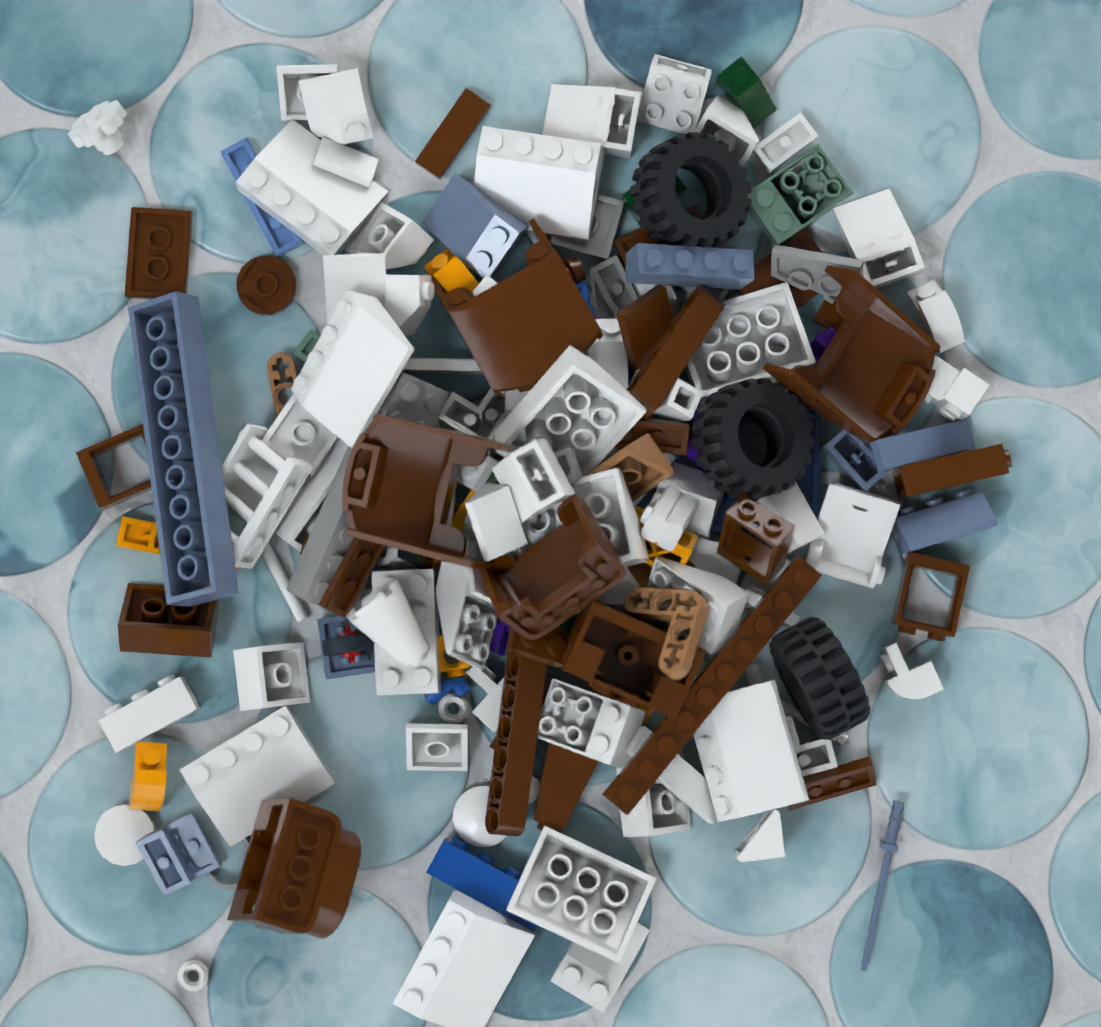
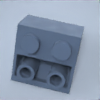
[821,430,891,492]

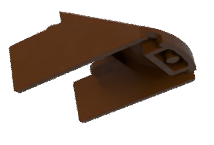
[431,218,603,396]
[763,265,940,446]
[342,413,519,569]

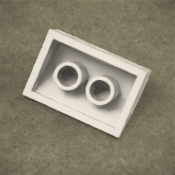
[616,748,691,837]

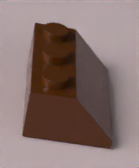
[118,583,218,658]

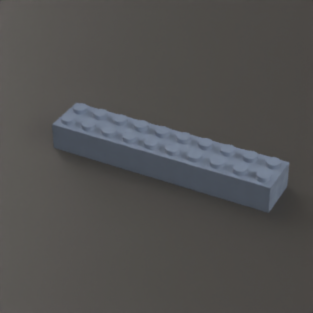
[128,291,239,607]

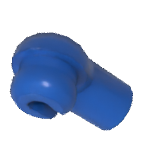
[424,675,471,705]

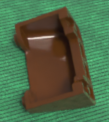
[479,493,626,640]

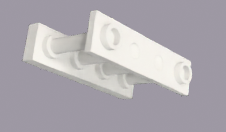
[222,424,313,569]

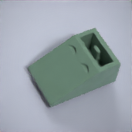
[748,144,853,247]

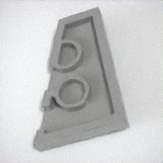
[771,245,864,304]

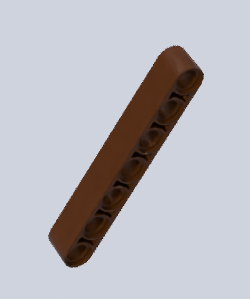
[485,651,547,836]

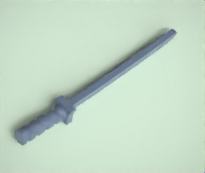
[861,800,905,972]

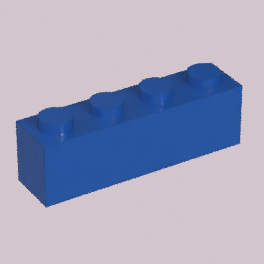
[426,836,538,931]

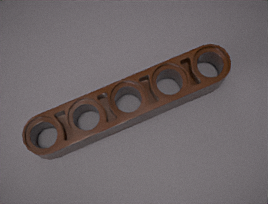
[626,285,725,419]

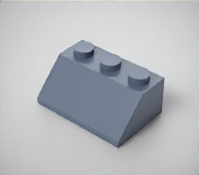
[893,489,998,555]

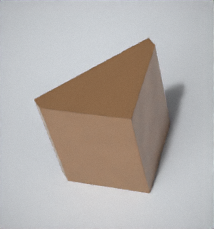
[585,433,673,502]

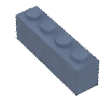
[625,243,755,289]

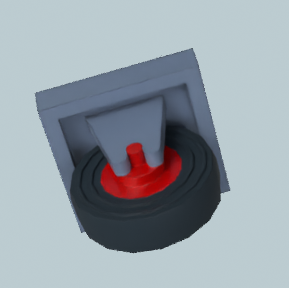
[317,616,375,680]

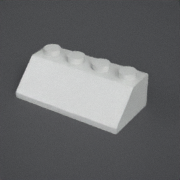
[274,438,348,552]

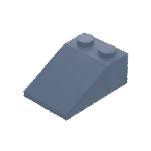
[422,173,529,279]

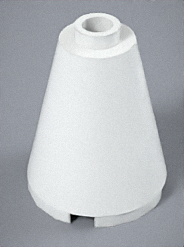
[346,578,428,668]

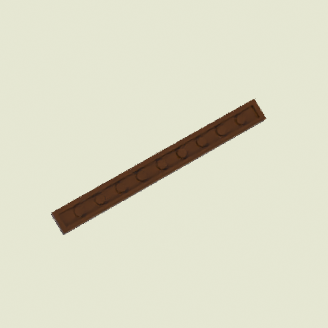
[602,555,822,815]

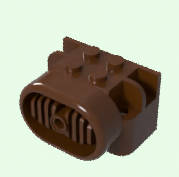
[562,600,707,719]
[227,798,361,939]

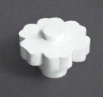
[68,100,127,155]

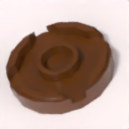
[236,255,297,316]

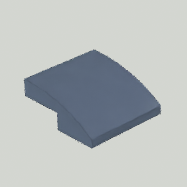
[136,811,222,896]

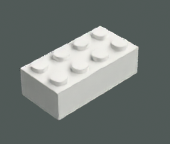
[371,569,441,696]

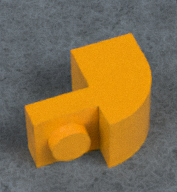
[423,248,479,293]
[129,741,167,811]

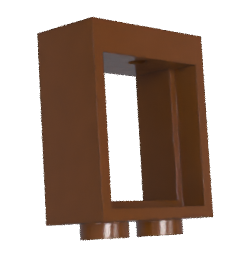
[76,424,152,510]
[717,493,795,585]
[891,552,970,642]

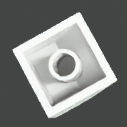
[233,642,310,711]

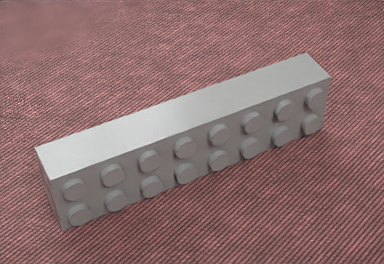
[286,371,450,609]

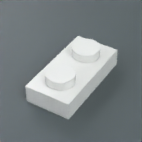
[753,112,818,174]

